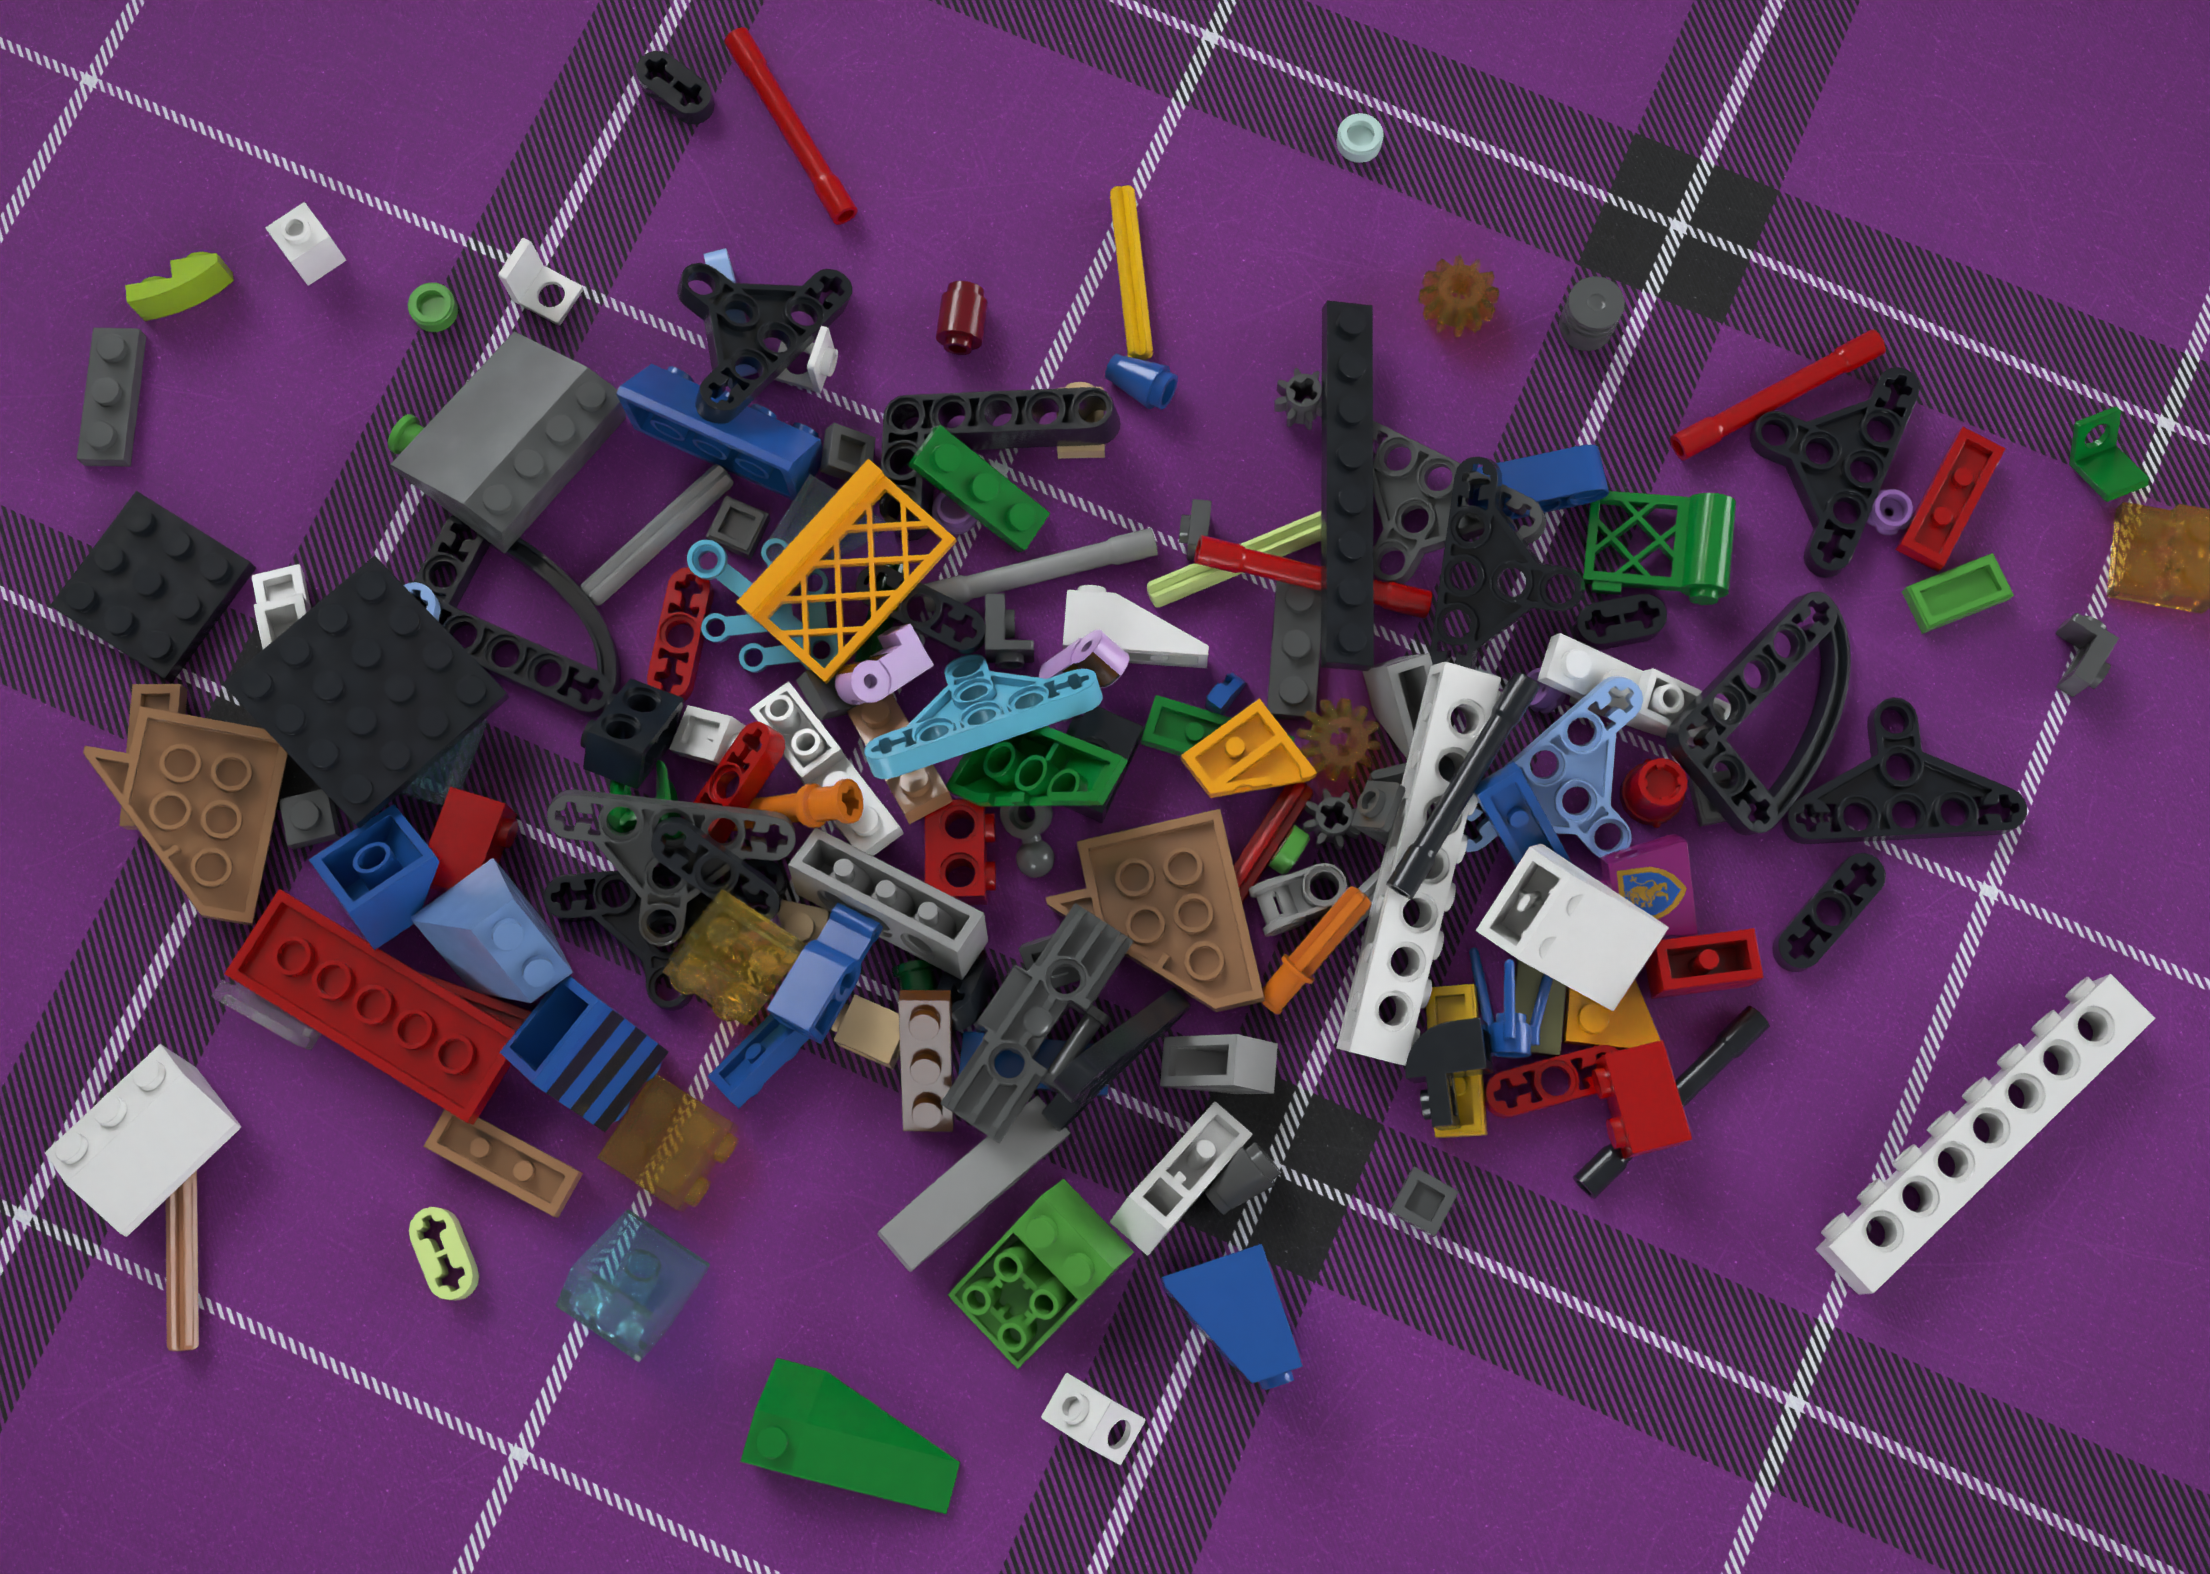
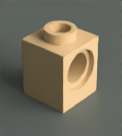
[831,995,900,1070]

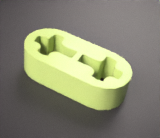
[409,1207,479,1301]

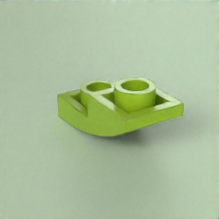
[125,252,234,321]

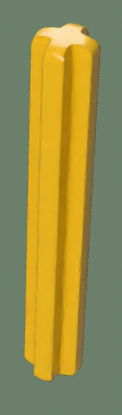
[1110,185,1153,360]

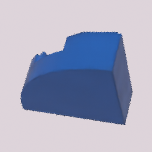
[1205,672,1247,715]

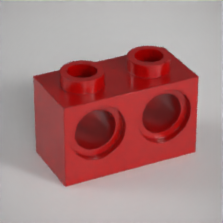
[925,799,996,905]

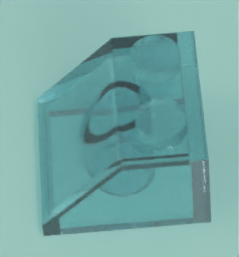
[555,1209,710,1362]

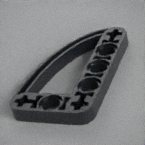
[413,515,621,718]
[1665,591,1851,836]

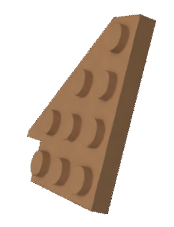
[83,706,288,926]
[1046,809,1265,1012]

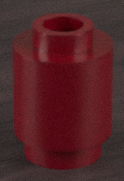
[936,281,988,355]

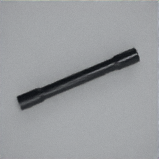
[1386,672,1540,899]
[1573,1006,1770,1199]

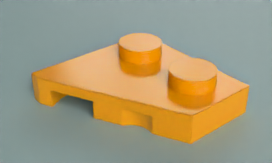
[1181,698,1317,798]
[1562,979,1660,1050]

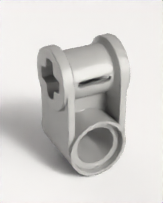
[1248,863,1347,937]

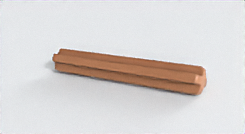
[166,1170,199,1352]

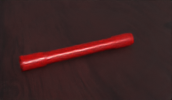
[724,27,858,225]
[1670,329,1886,461]
[1194,535,1432,619]

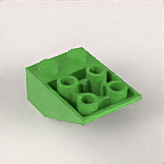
[948,1179,1134,1369]

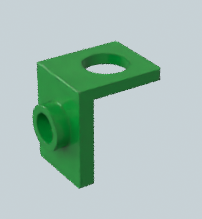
[2069,406,2149,502]

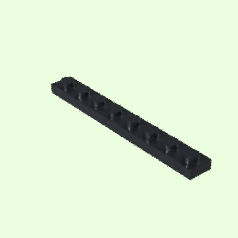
[1321,300,1374,671]

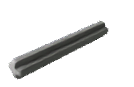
[580,464,733,606]

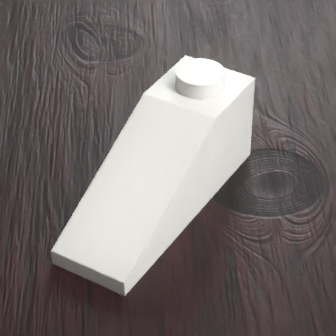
[1063,585,1209,668]
[1110,1102,1253,1256]

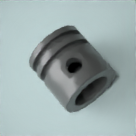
[1559,276,1625,351]

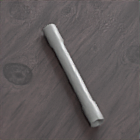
[923,528,1158,613]

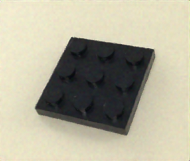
[50,491,256,684]

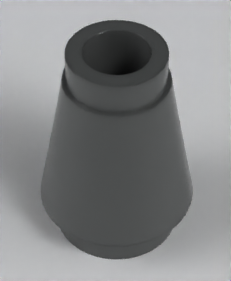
[1205,1142,1281,1215]

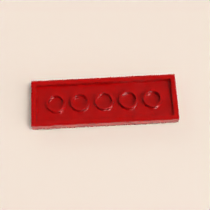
[224,889,516,1125]

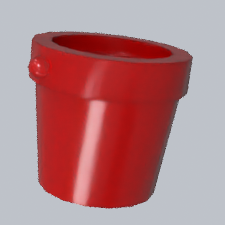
[1619,758,1688,828]

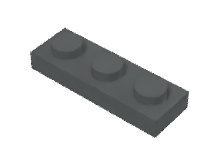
[77,328,146,467]
[1267,581,1321,722]

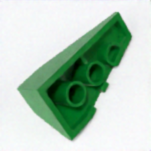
[946,726,1128,807]
[740,1358,961,1514]

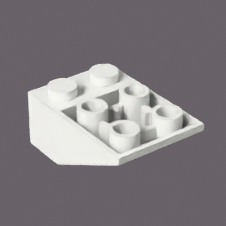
[1476,844,1669,1011]

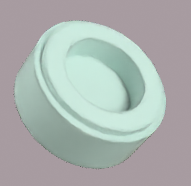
[1336,113,1383,163]

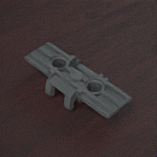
[940,903,1134,1144]

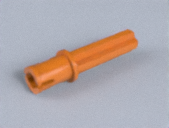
[1261,886,1372,1015]

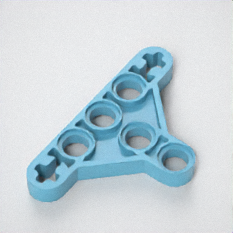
[864,654,1103,779]

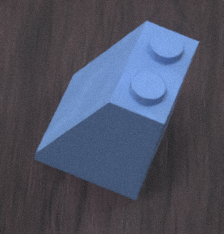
[411,858,573,1003]

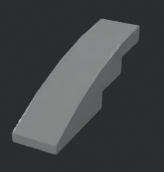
[877,1095,1070,1272]

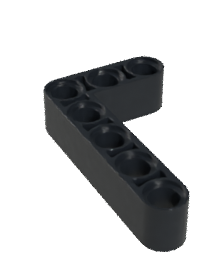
[879,387,1121,541]

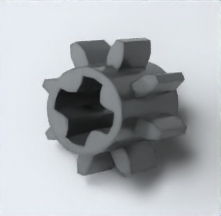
[1274,368,1322,430]
[1302,789,1361,852]

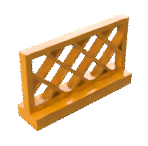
[736,458,957,684]

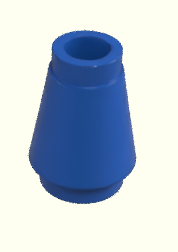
[1105,353,1178,410]

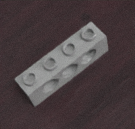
[788,828,988,980]

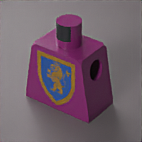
[1600,834,1698,935]

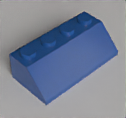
[616,364,823,504]

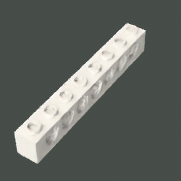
[1336,662,1502,1066]
[1815,974,2155,1295]

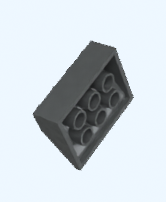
[390,331,626,553]

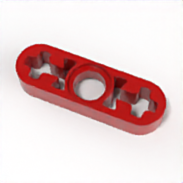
[647,567,714,702]
[681,721,785,843]
[1484,1045,1619,1118]

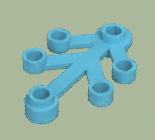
[687,538,838,673]

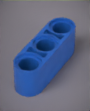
[1468,445,1609,520]

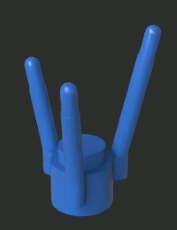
[1469,947,1553,1058]

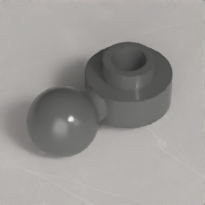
[1000,806,1055,878]

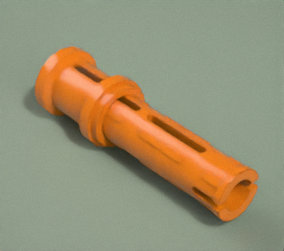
[733,779,864,831]

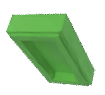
[1902,553,2014,634]

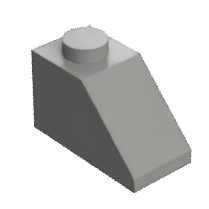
[1362,653,1433,759]
[1160,1034,1278,1094]

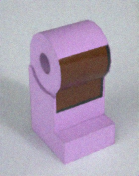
[835,623,934,705]
[1038,629,1129,722]

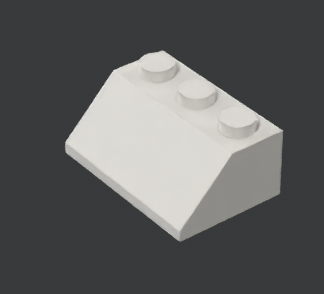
[45,1044,241,1237]

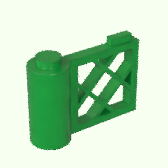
[1583,491,1736,605]

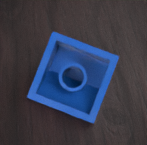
[309,804,440,950]

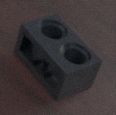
[580,678,684,789]

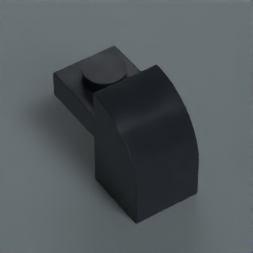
[1405,1017,1494,1131]

